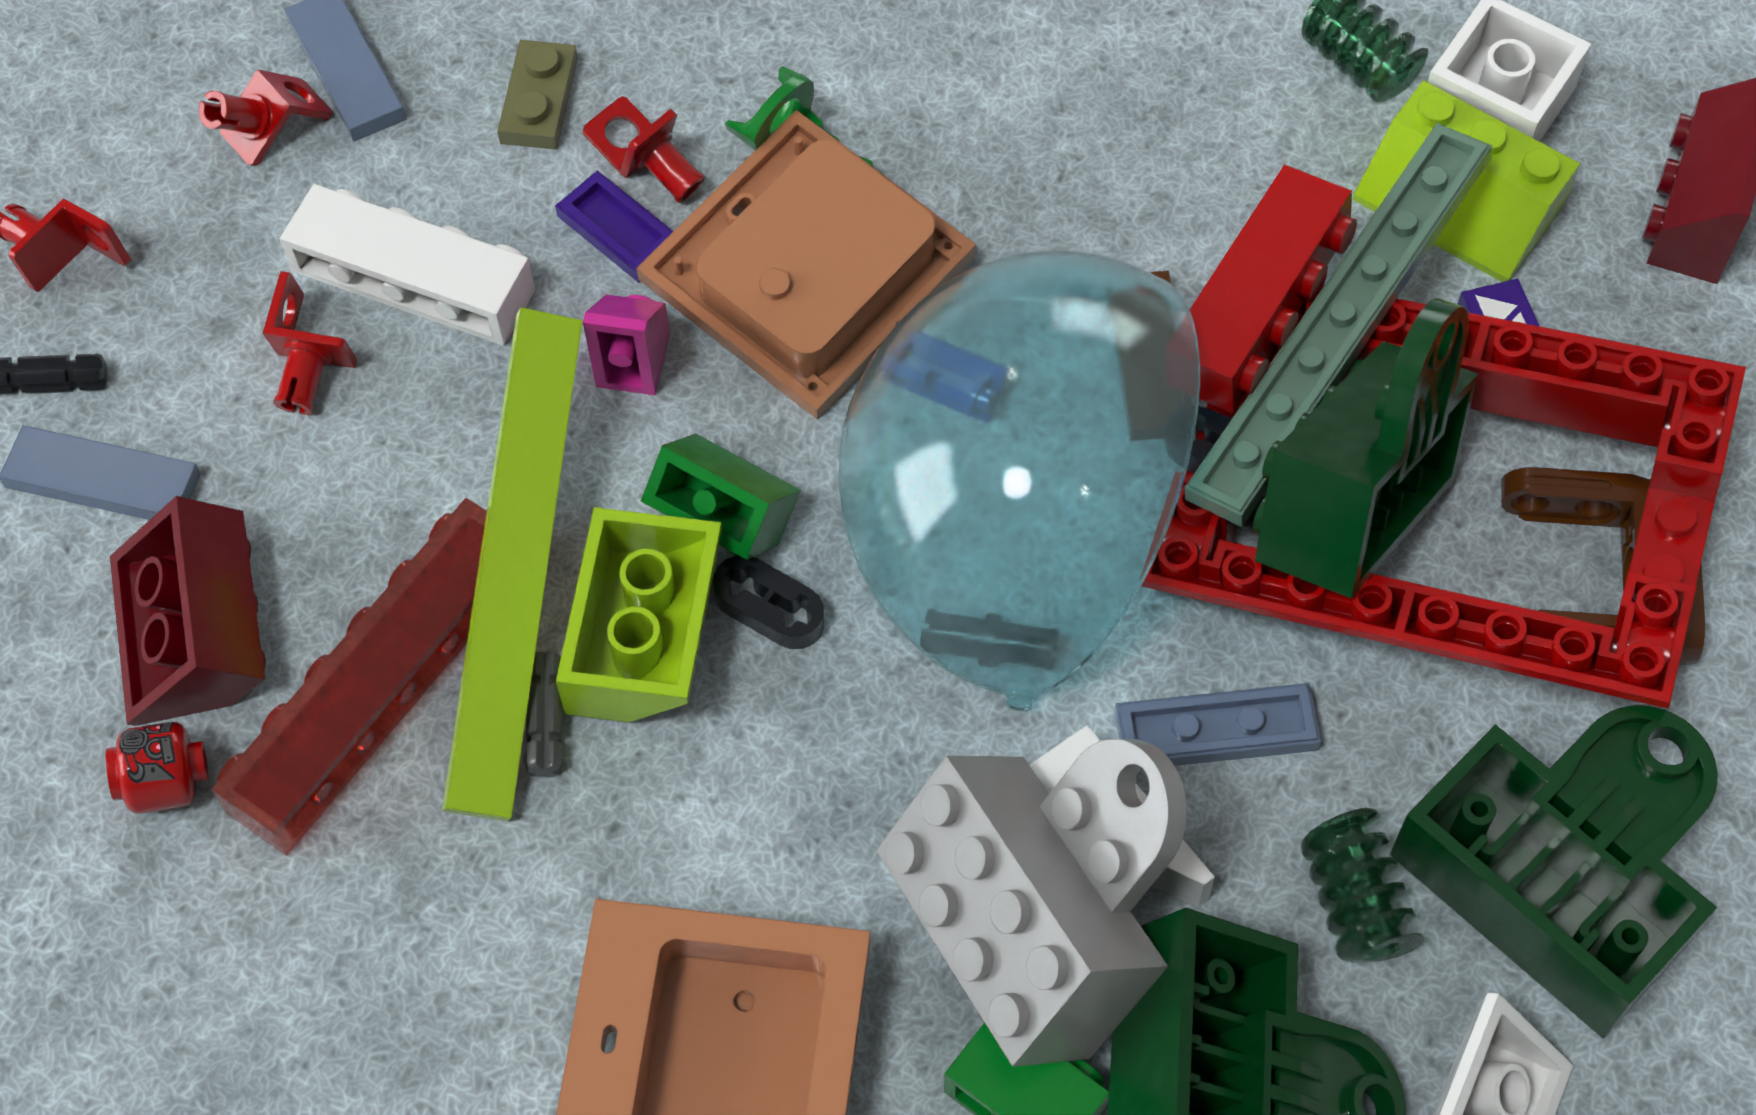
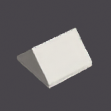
[1433,993,1574,1115]

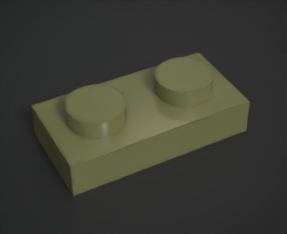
[497,40,578,150]

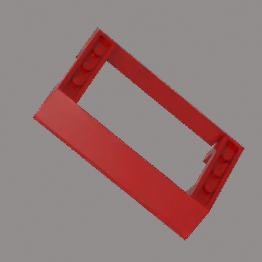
[1138,284,1746,709]

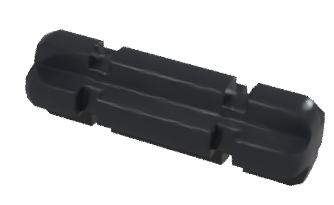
[0,353,108,394]

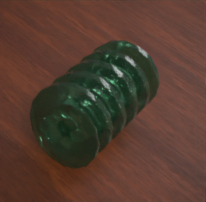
[1301,0,1428,102]
[1300,807,1425,963]

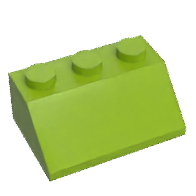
[1352,80,1581,282]
[556,507,722,722]

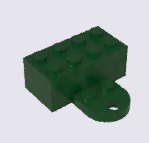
[1253,298,1478,599]
[1389,705,1718,1039]
[1108,907,1406,1115]

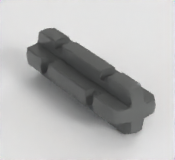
[526,652,562,777]

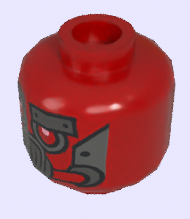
[105,722,209,814]

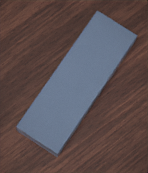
[284,0,406,142]
[0,425,201,520]
[1114,683,1322,769]

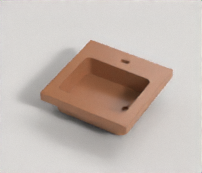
[636,110,976,420]
[556,899,871,1115]

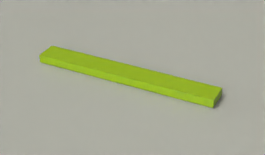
[442,307,583,821]

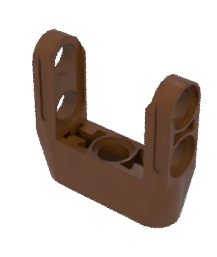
[1501,467,1705,665]

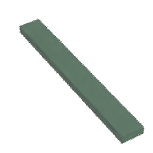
[1185,123,1492,527]

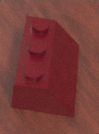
[1642,78,1756,284]
[110,496,266,726]

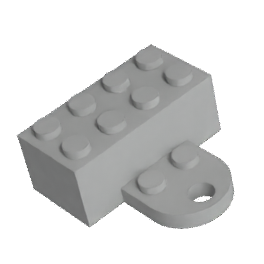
[876,739,1187,1067]

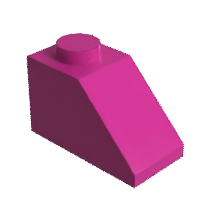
[583,294,670,396]

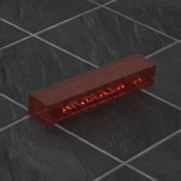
[211,498,487,856]

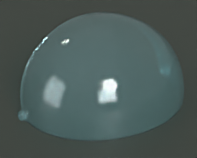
[839,250,1200,711]

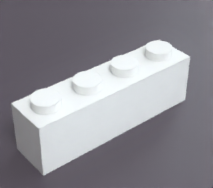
[279,183,536,346]

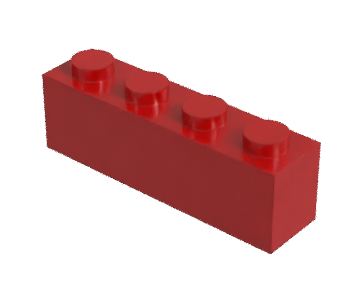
[1163,164,1357,414]

